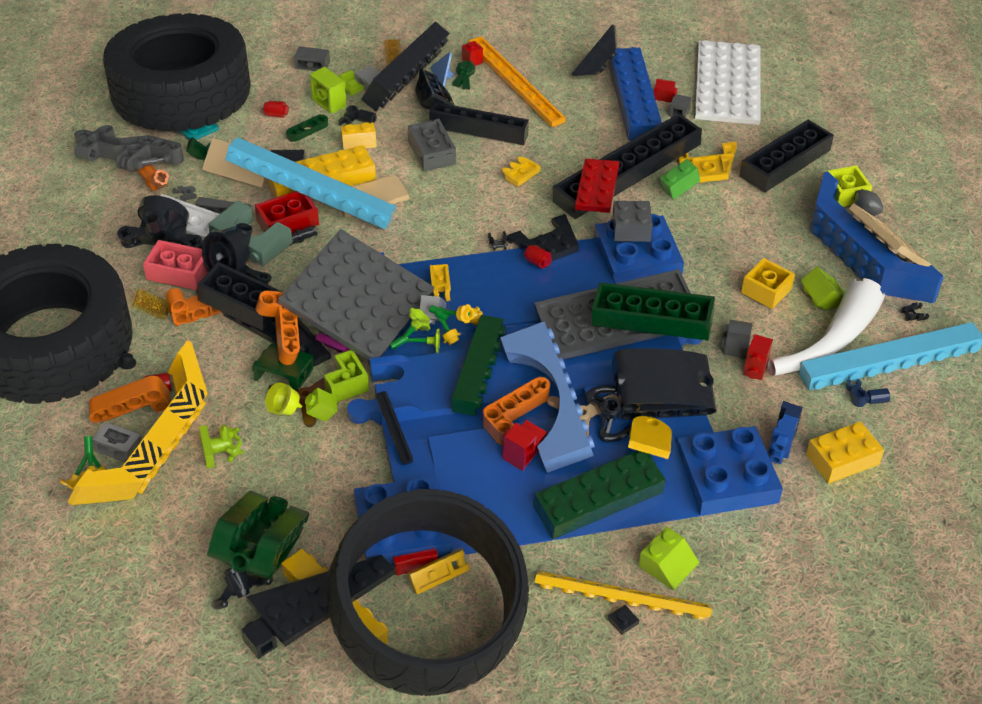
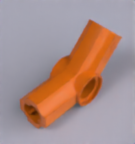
[138,165,169,192]

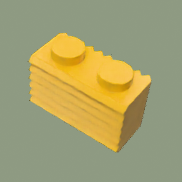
[341,122,376,150]

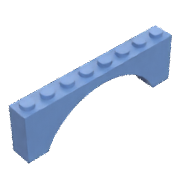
[500,321,595,473]

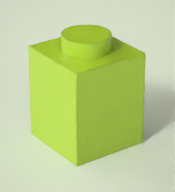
[305,388,338,421]

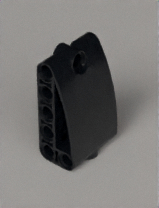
[612,348,717,420]

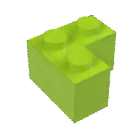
[324,350,369,402]

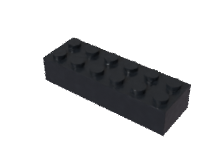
[739,119,834,193]

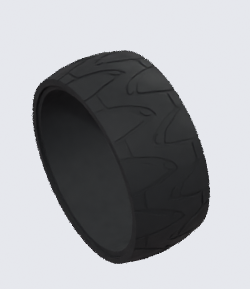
[327,489,529,696]

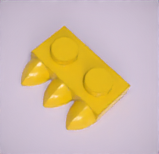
[502,157,541,187]

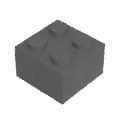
[612,200,652,242]

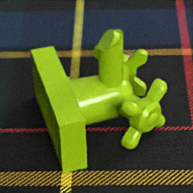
[199,424,244,469]

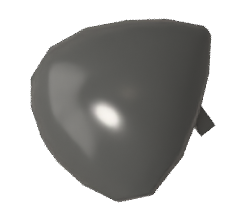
[854,189,883,216]

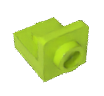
[339,70,364,96]

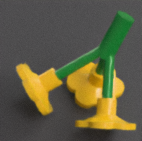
[60,436,114,489]

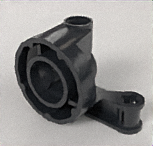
[117,195,203,249]
[202,223,272,285]

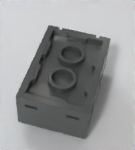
[408,119,456,171]

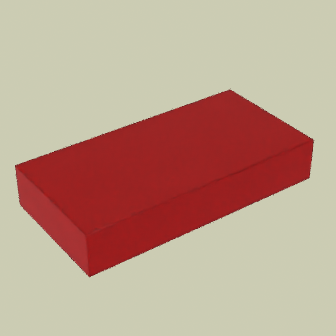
[393,548,438,576]

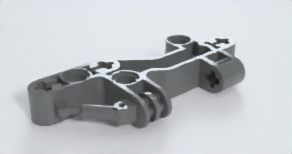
[74,125,184,172]

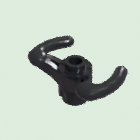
[585,385,630,442]
[212,568,274,610]

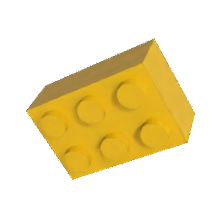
[806,421,884,484]

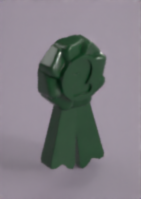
[452,60,476,90]

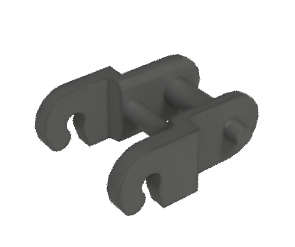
[173,186,197,202]

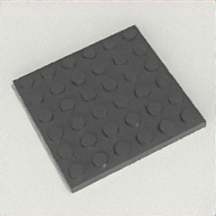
[278,229,435,362]

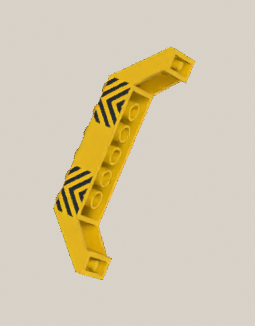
[67,340,208,505]

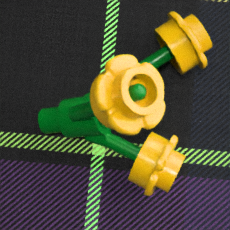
[429,304,483,345]

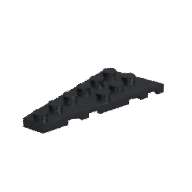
[223,312,331,367]
[246,555,395,647]

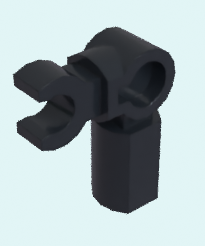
[339,105,377,126]

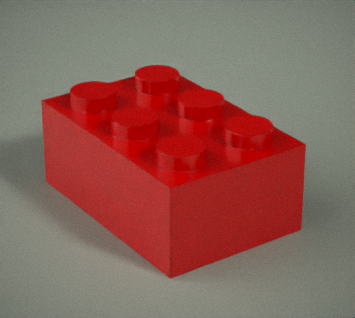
[255,191,319,233]

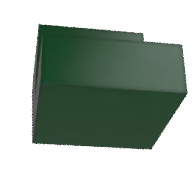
[186,137,211,160]

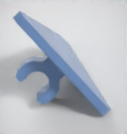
[430,53,454,87]

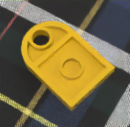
[628,416,672,459]

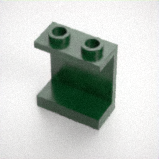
[252,343,313,392]

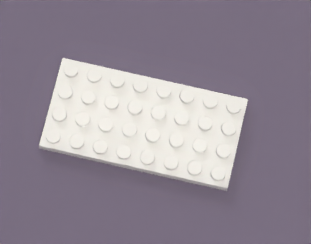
[695,40,761,125]

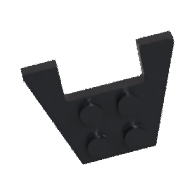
[506,214,579,261]

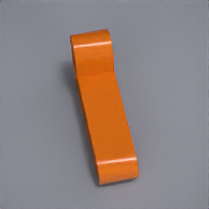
[166,288,223,326]
[256,291,300,365]
[88,376,171,423]
[483,377,550,445]

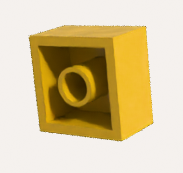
[741,258,795,309]

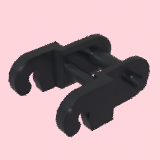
[488,231,508,251]
[901,302,929,321]

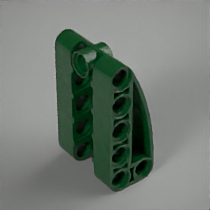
[207,490,309,580]

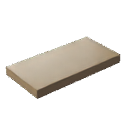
[202,138,267,188]
[341,175,409,218]

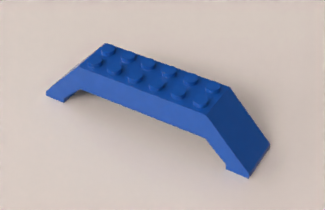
[810,171,944,303]

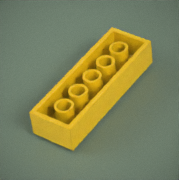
[267,145,376,198]

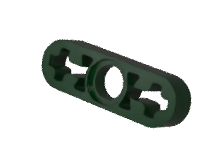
[286,114,328,142]

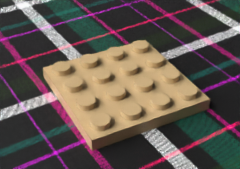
[849,203,932,266]

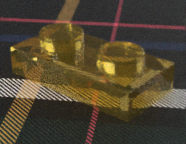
[132,289,169,320]

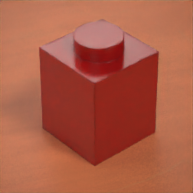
[462,41,483,66]
[654,79,678,103]

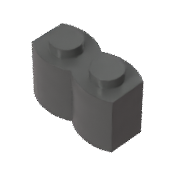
[721,320,752,358]

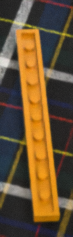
[468,36,566,127]

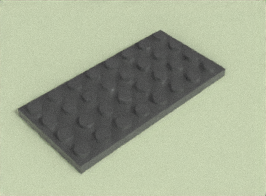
[535,269,691,359]

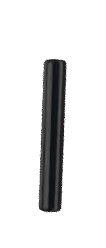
[376,391,413,465]

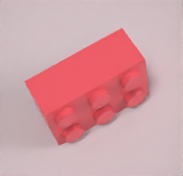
[143,240,208,290]

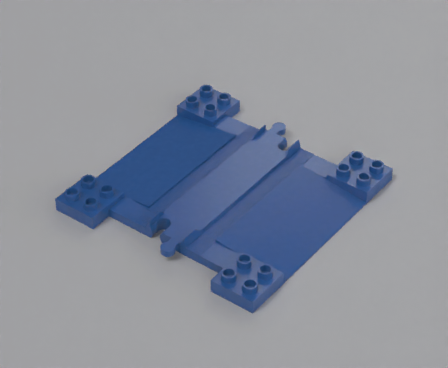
[347,214,783,567]

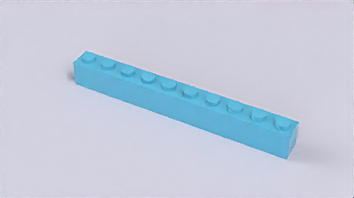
[225,137,397,230]
[799,322,982,390]

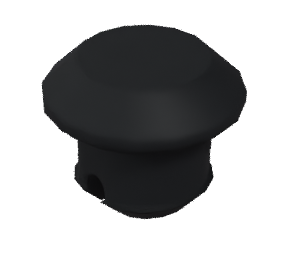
[119,353,136,369]

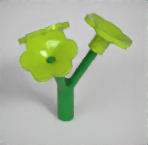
[390,308,440,353]

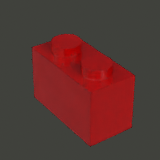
[743,334,773,380]

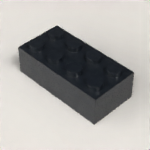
[197,262,282,331]

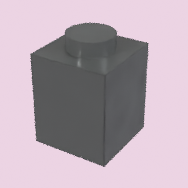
[669,94,692,118]

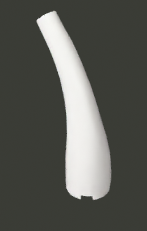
[768,278,885,376]

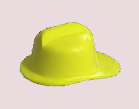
[265,382,302,415]

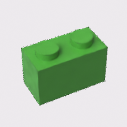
[660,159,700,199]

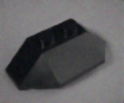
[571,24,618,76]
[415,69,455,109]

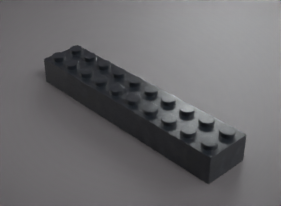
[553,113,702,219]

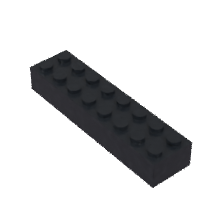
[361,21,450,112]

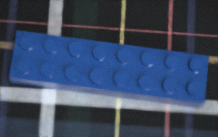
[608,47,662,141]

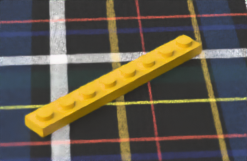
[535,571,712,619]

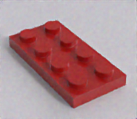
[575,158,619,213]

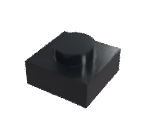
[608,605,639,635]

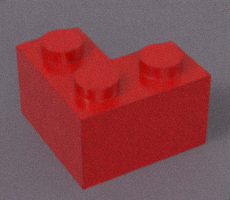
[502,420,547,471]

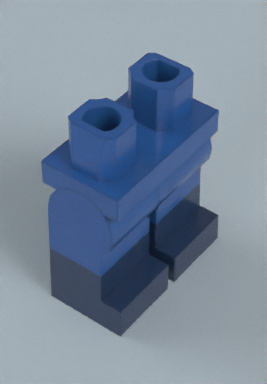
[768,401,803,464]

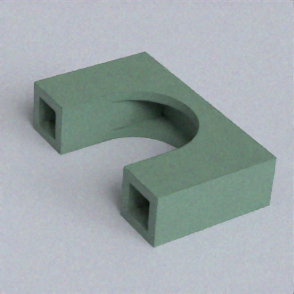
[208,201,293,266]

